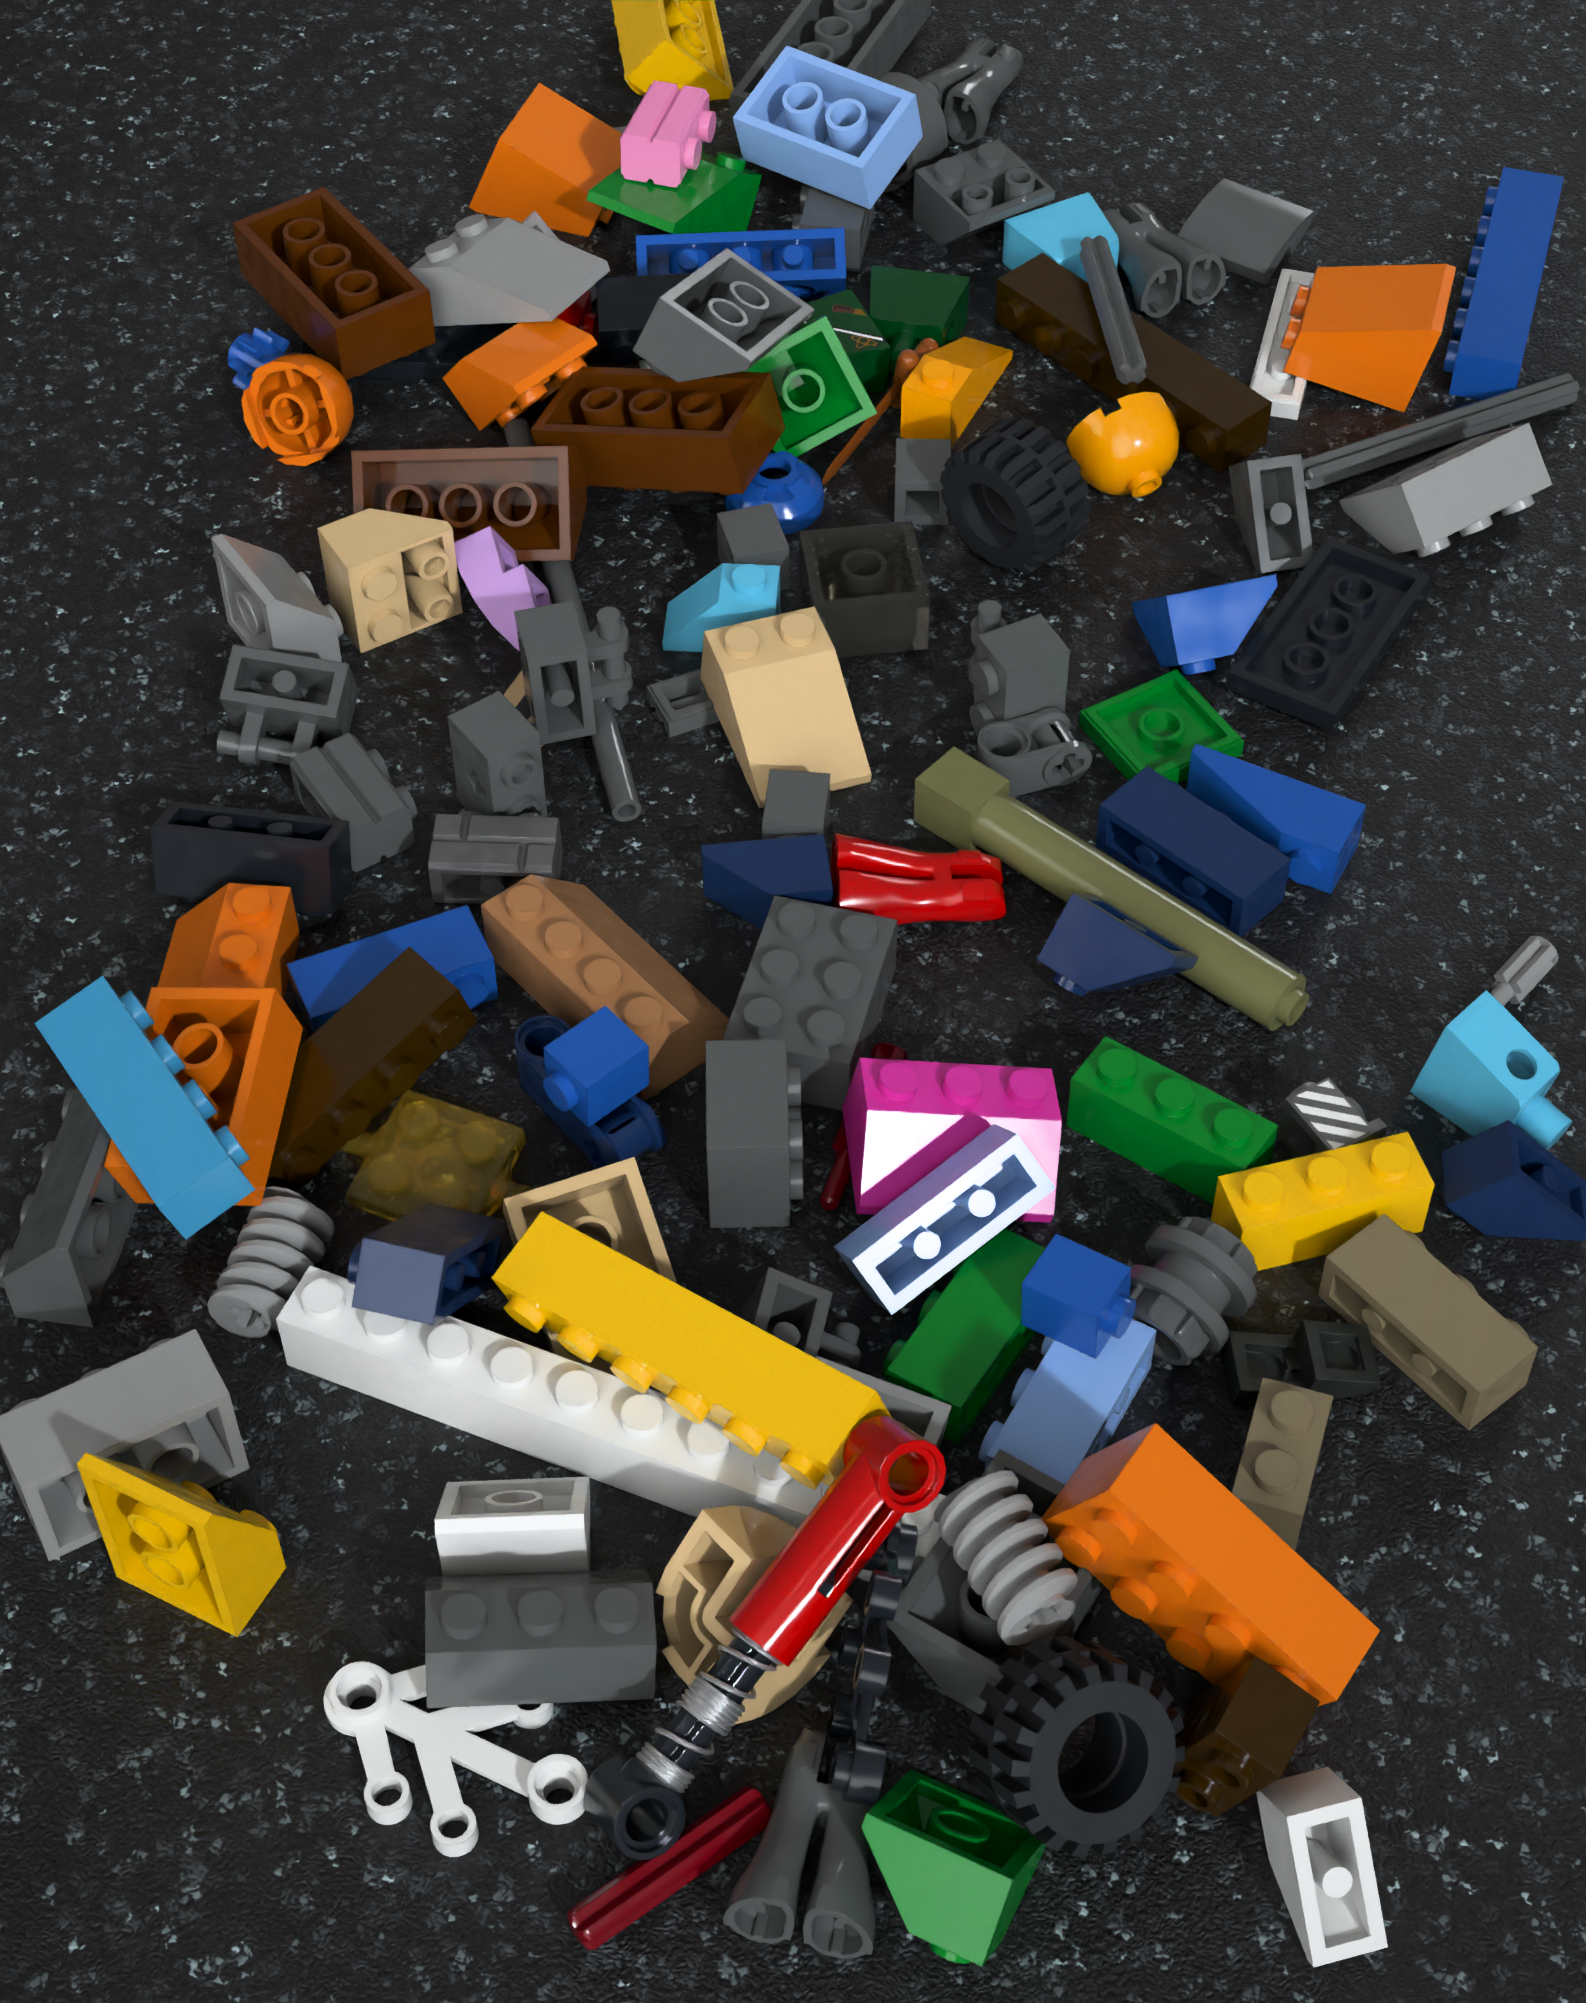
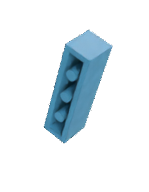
[34,975,256,1239]

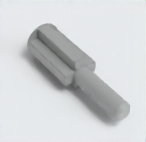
[1490,936,1559,1006]

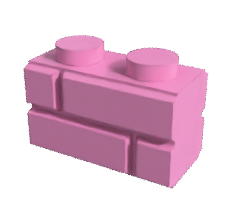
[620,80,716,188]

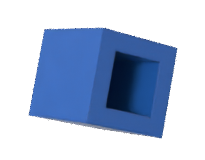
[543,1006,649,1128]
[1021,1234,1136,1359]

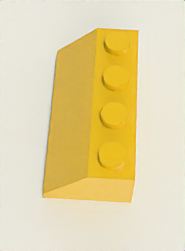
[611,0,734,101]

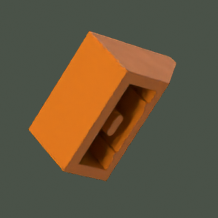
[442,317,598,431]

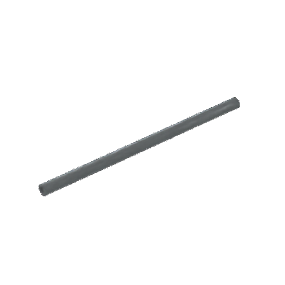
[504,419,642,822]

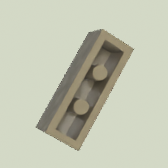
[1318,1214,1538,1431]

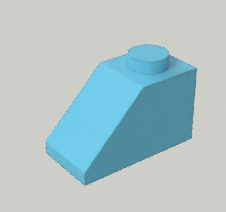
[662,563,781,652]

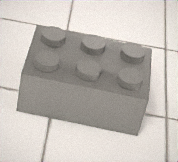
[0,1329,250,1561]

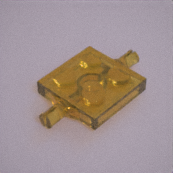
[340,1090,534,1222]

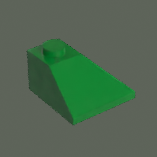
[742,315,877,457]
[861,1769,1046,1967]

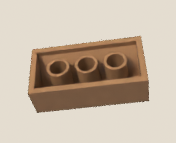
[481,874,730,1101]

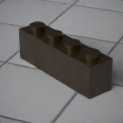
[267,946,478,1191]

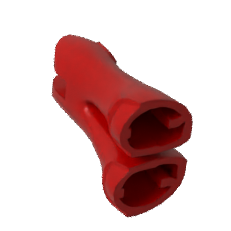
[830,833,1006,925]

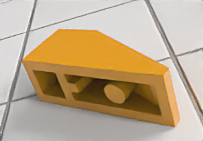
[900,336,1013,449]

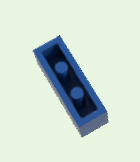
[287,905,499,1037]

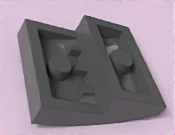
[1178,178,1315,285]

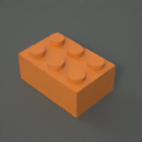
[104,987,303,1206]

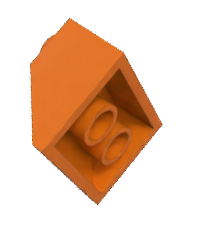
[157,883,300,999]

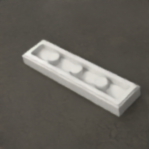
[1249,269,1315,420]

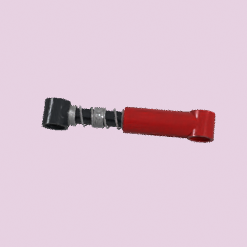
[583,1416,946,1860]

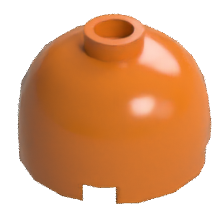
[241,353,354,466]

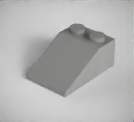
[408,214,610,326]

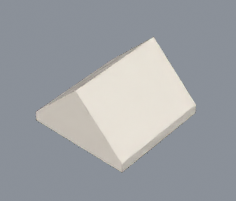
[434,1476,590,1576]

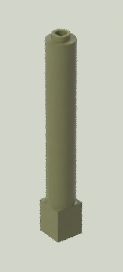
[914,746,1309,1031]

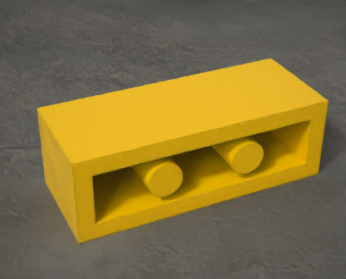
[1211,1132,1435,1271]

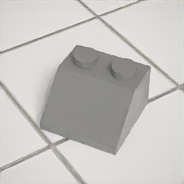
[211,533,343,662]

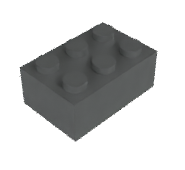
[723,896,897,1111]

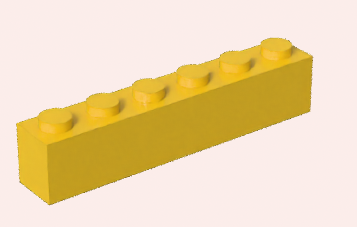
[491,1211,892,1489]

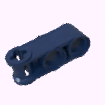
[515,1015,667,1169]

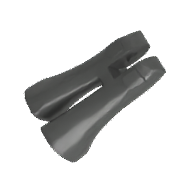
[917,38,1024,145]
[1102,202,1226,318]
[723,1727,875,1959]

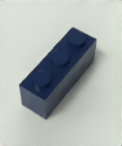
[1095,766,1291,937]
[348,1203,506,1325]

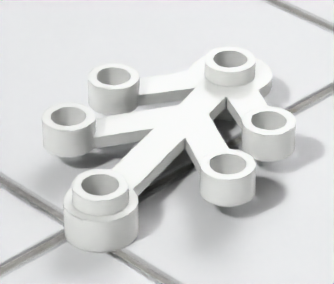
[323,1661,588,1857]

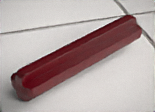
[567,1785,772,1950]

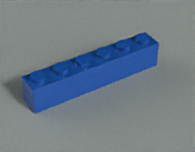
[1443,167,1564,400]

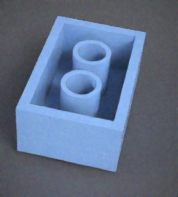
[733,46,923,209]

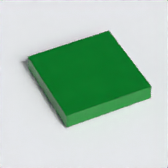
[1079,669,1244,784]

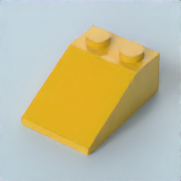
[77,1452,286,1637]

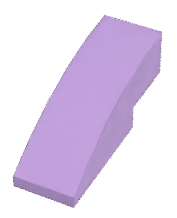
[454,526,552,652]

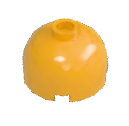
[1066,392,1179,497]

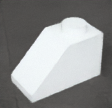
[1256,1767,1388,1967]

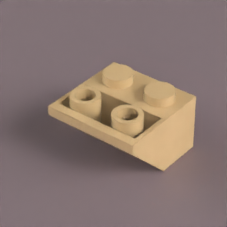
[317,508,463,653]

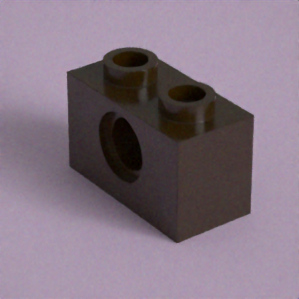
[1173,1655,1320,1817]

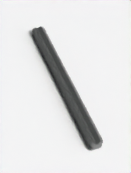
[1302,373,1580,491]

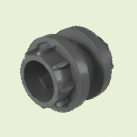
[1129,1216,1258,1366]

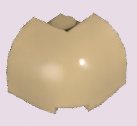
[655,1505,853,1724]

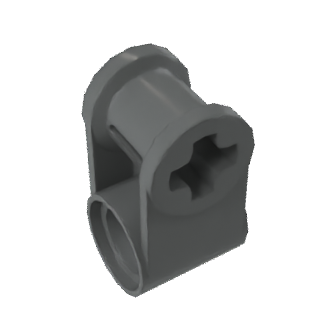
[975,707,1092,798]

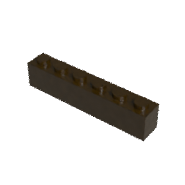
[995,253,1272,473]

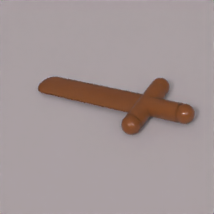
[822,338,939,486]

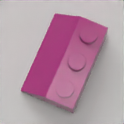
[842,1058,1062,1223]

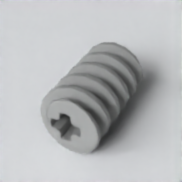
[207,1186,335,1338]
[934,1470,1079,1646]

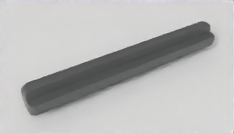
[1079,235,1147,385]

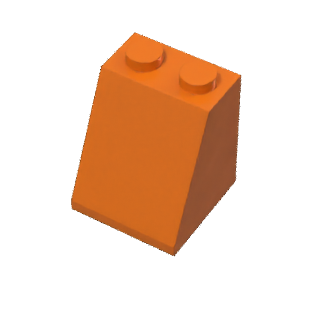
[469,83,622,237]
[1280,264,1456,413]

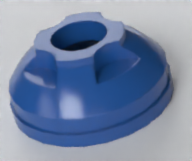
[725,451,824,535]

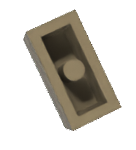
[1232,1377,1333,1551]

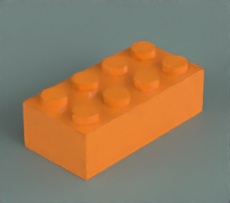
[1041,1423,1380,1706]

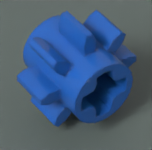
[227,327,290,390]

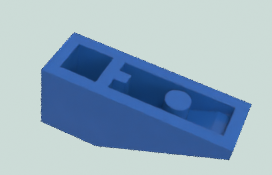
[1186,744,1366,894]

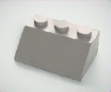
[1339,423,1552,557]

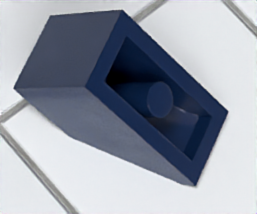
[701,834,833,930]
[1037,893,1199,996]
[1441,1120,1586,1241]

